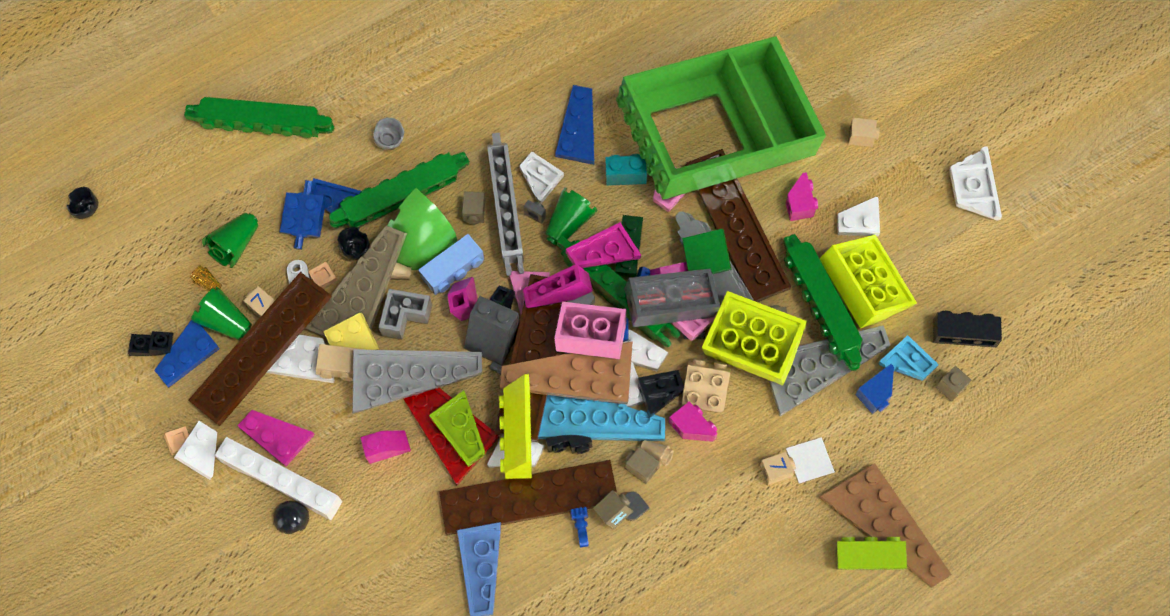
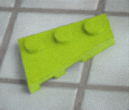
[429,390,486,467]

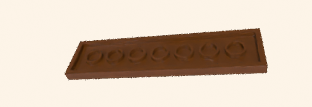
[685,149,791,302]
[188,272,332,426]
[495,274,568,442]
[439,460,617,536]

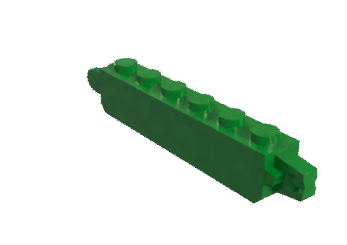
[184,97,335,138]
[329,152,470,228]
[783,234,863,371]
[557,236,680,347]

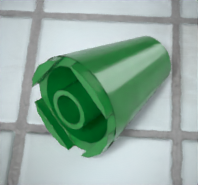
[545,187,598,246]
[202,213,258,268]
[191,287,252,341]

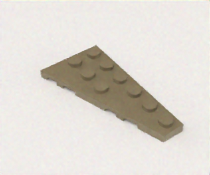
[305,226,407,337]

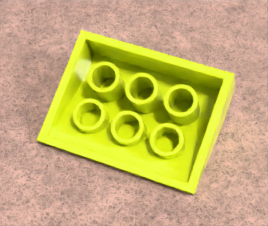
[819,235,917,328]
[702,291,807,385]
[499,374,532,479]

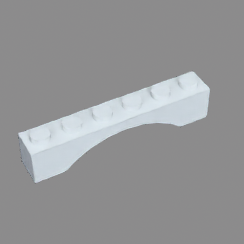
[215,437,342,520]

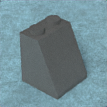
[464,296,519,366]

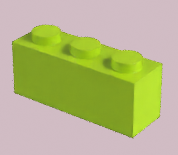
[837,537,907,570]

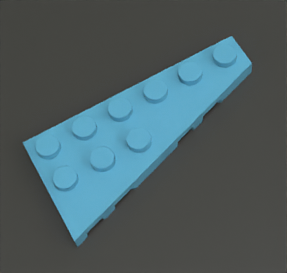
[538,395,665,441]

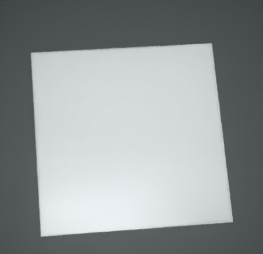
[786,437,835,483]

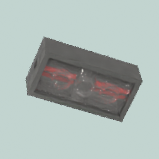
[624,269,720,327]

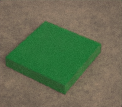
[682,228,732,274]

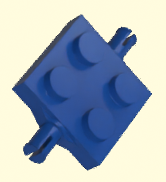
[280,180,327,250]

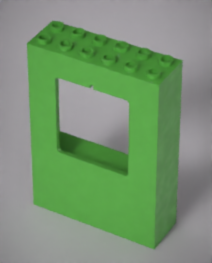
[616,36,826,200]

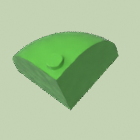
[387,188,457,270]

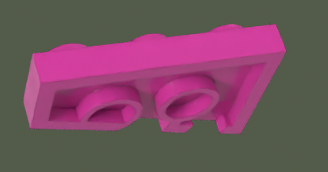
[565,222,641,268]
[237,410,315,467]

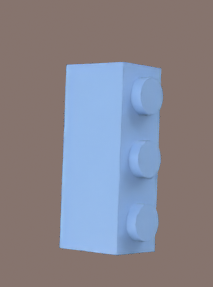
[419,234,484,295]

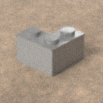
[379,289,432,340]

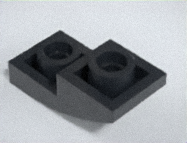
[128,331,174,356]
[546,435,592,454]

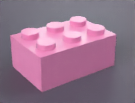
[555,302,626,359]

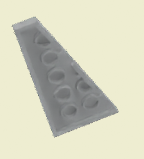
[769,325,890,416]
[352,349,482,414]

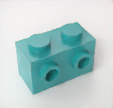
[605,154,647,186]

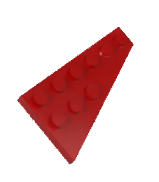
[403,388,499,486]

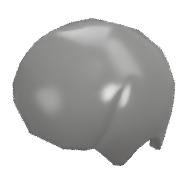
[373,117,404,150]

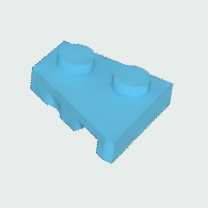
[878,335,939,381]

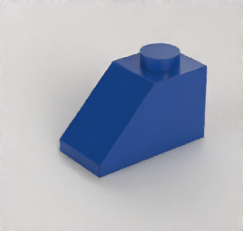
[855,364,894,414]

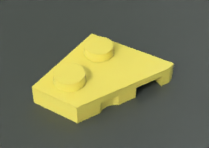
[323,313,379,350]

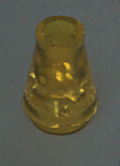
[190,265,222,291]

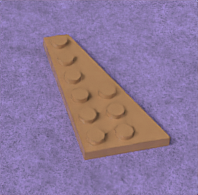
[499,341,633,404]
[820,463,952,588]

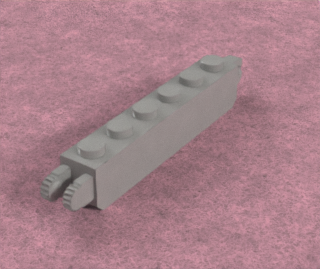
[487,133,524,276]
[675,211,754,304]

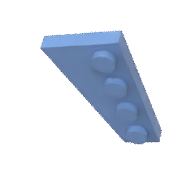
[457,522,501,616]

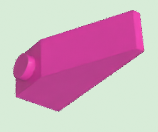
[523,264,593,308]

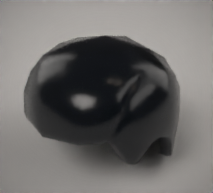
[66,186,99,219]
[337,227,370,260]
[273,501,309,534]

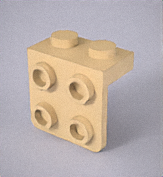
[682,358,731,412]

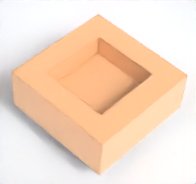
[308,262,337,289]
[164,426,189,455]

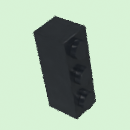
[933,310,1002,348]

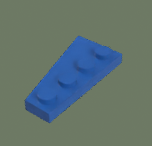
[555,85,595,165]

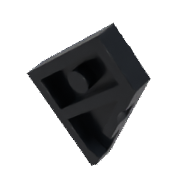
[637,370,684,417]

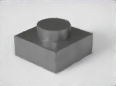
[524,200,546,224]

